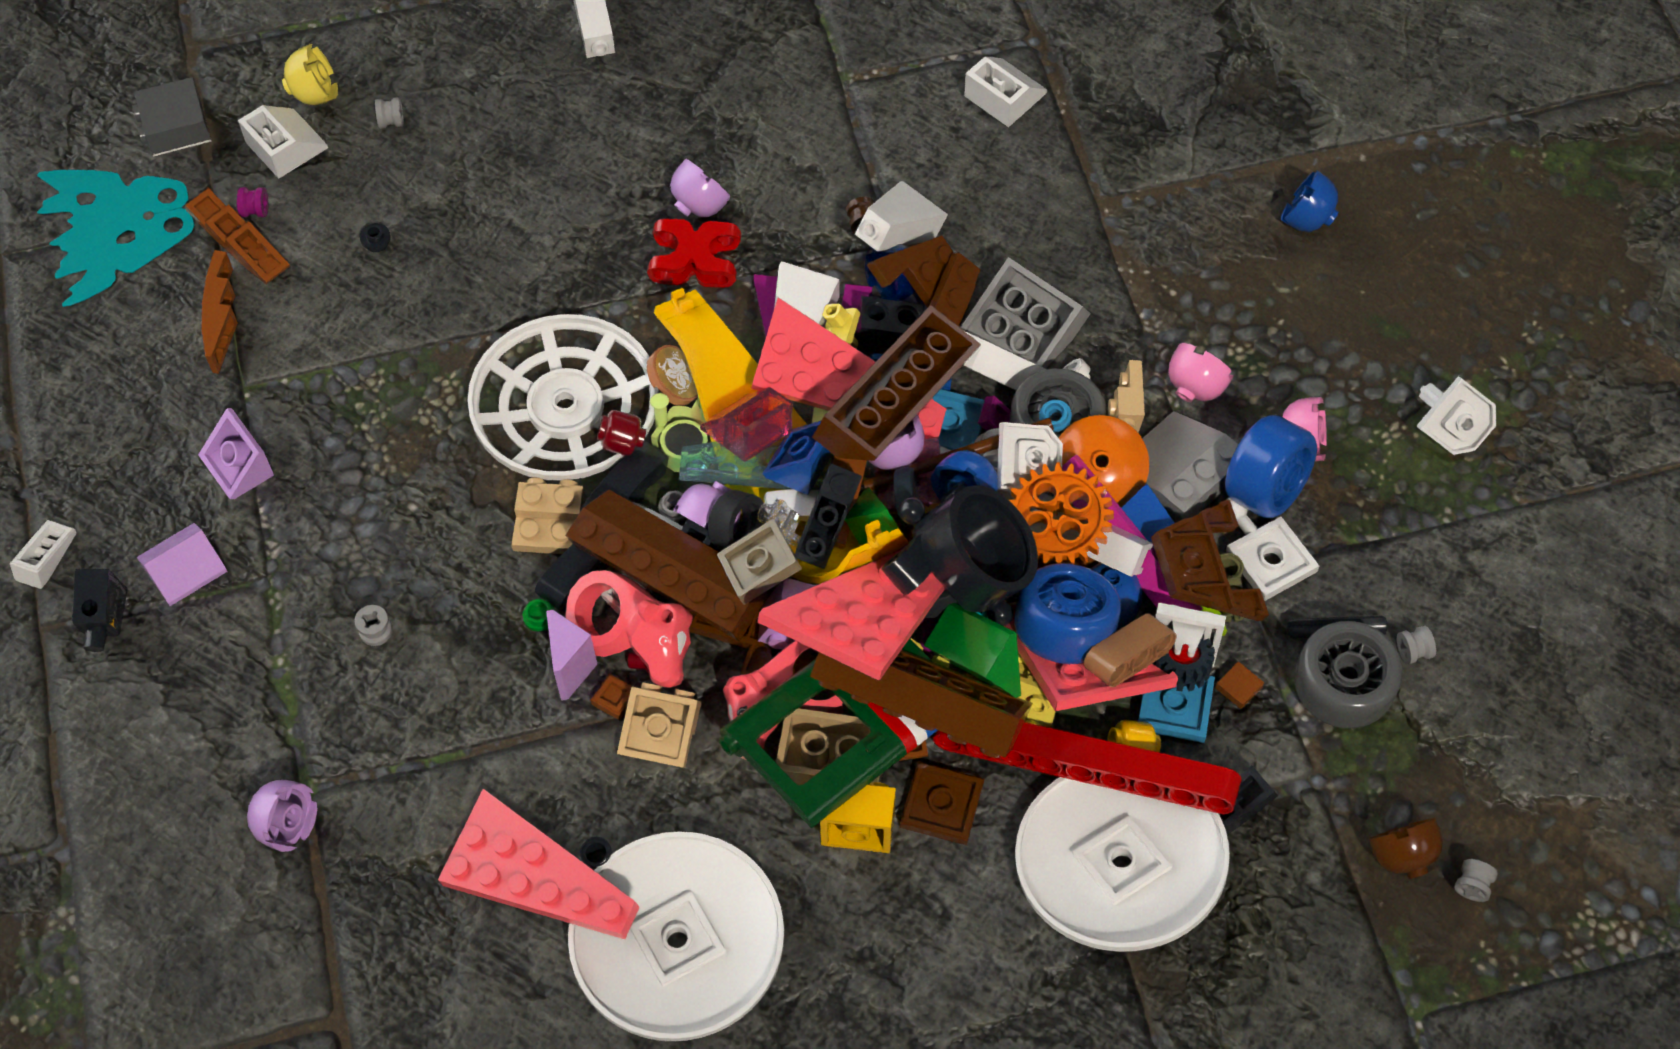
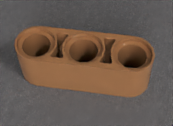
[1084,613,1177,687]

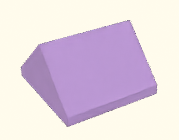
[198,408,274,499]
[137,523,228,606]
[546,610,597,700]

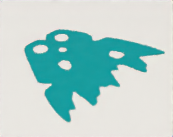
[37,170,194,307]

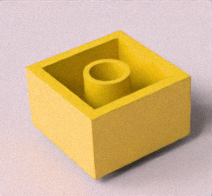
[820,782,896,853]

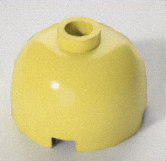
[282,44,338,105]

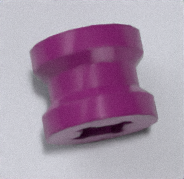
[237,187,268,218]

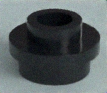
[359,223,391,252]

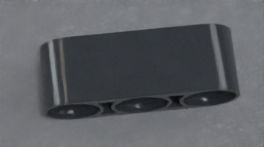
[535,544,609,612]

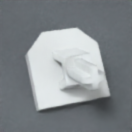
[1417,376,1496,455]
[983,422,1063,490]

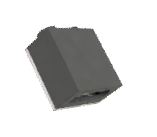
[132,77,211,157]

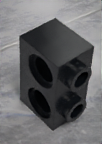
[855,296,923,349]

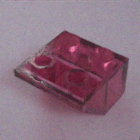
[700,387,793,462]

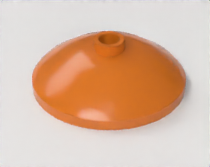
[1059,415,1149,508]

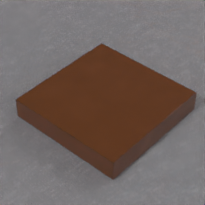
[900,762,985,845]

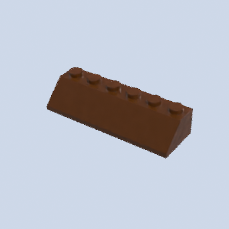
[812,305,981,461]
[565,490,773,642]
[810,650,1033,758]

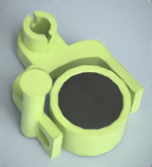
[650,393,715,473]

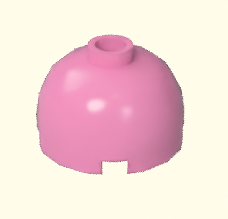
[1168,343,1234,403]
[1283,397,1327,461]

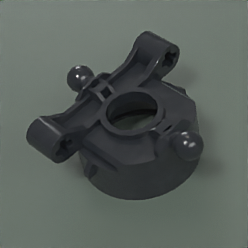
[881,480,1038,626]

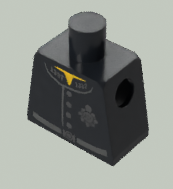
[72,569,127,652]

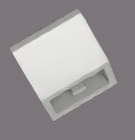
[964,56,1047,127]
[238,105,328,179]

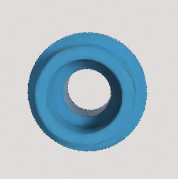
[1039,400,1072,432]

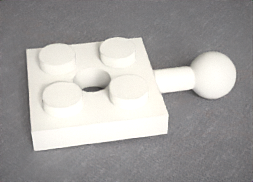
[1226,498,1319,601]

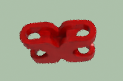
[647,219,741,288]

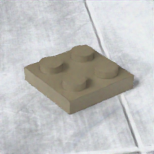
[717,518,802,605]

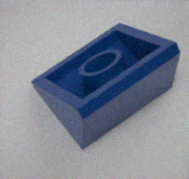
[762,421,832,495]

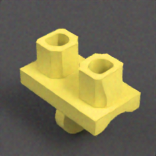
[822,304,861,349]

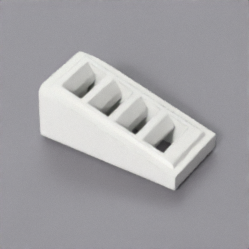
[10,520,76,589]

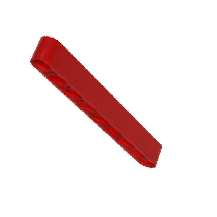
[933,722,1242,814]

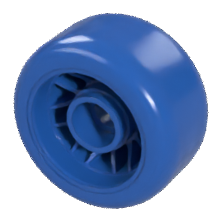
[1225,415,1317,518]
[1014,563,1121,664]

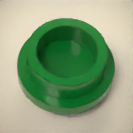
[522,599,555,632]

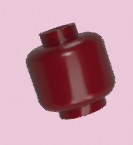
[597,410,646,456]

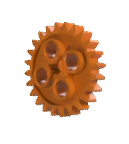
[1009,462,1114,566]

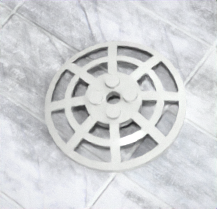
[468,314,659,480]

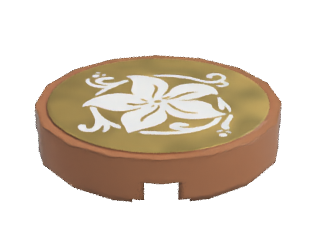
[647,345,698,406]

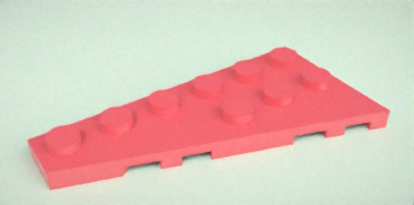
[751,298,946,442]
[438,789,640,939]

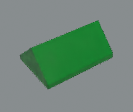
[924,603,1021,698]

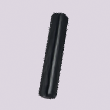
[1287,616,1388,638]

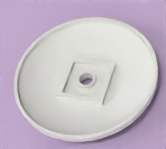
[1015,777,1230,952]
[568,832,784,1041]

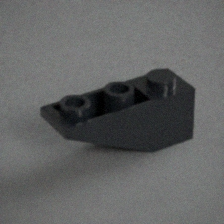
[794,463,862,570]

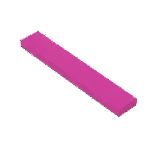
[1062,455,1203,611]

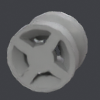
[375,97,404,129]
[354,605,392,646]
[1397,626,1436,664]
[1454,859,1498,902]

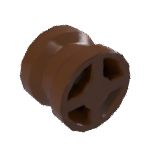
[846,197,875,233]

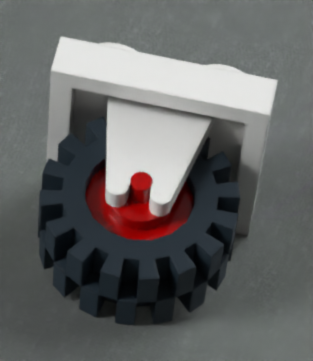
[1152,603,1226,692]

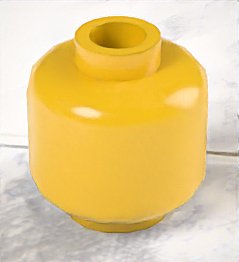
[1107,720,1161,752]

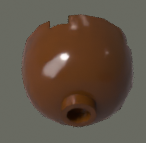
[1369,817,1443,879]

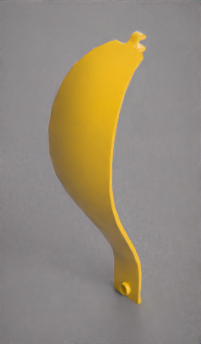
[654,288,909,584]

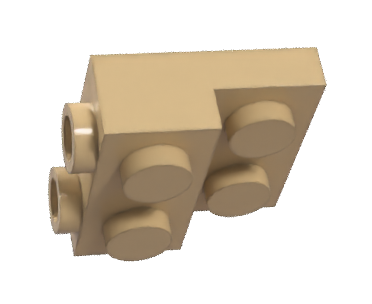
[1107,360,1145,433]
[512,477,586,554]
[617,682,701,768]

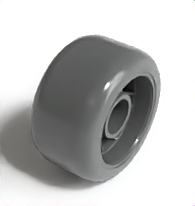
[1009,368,1107,438]
[1294,621,1403,728]

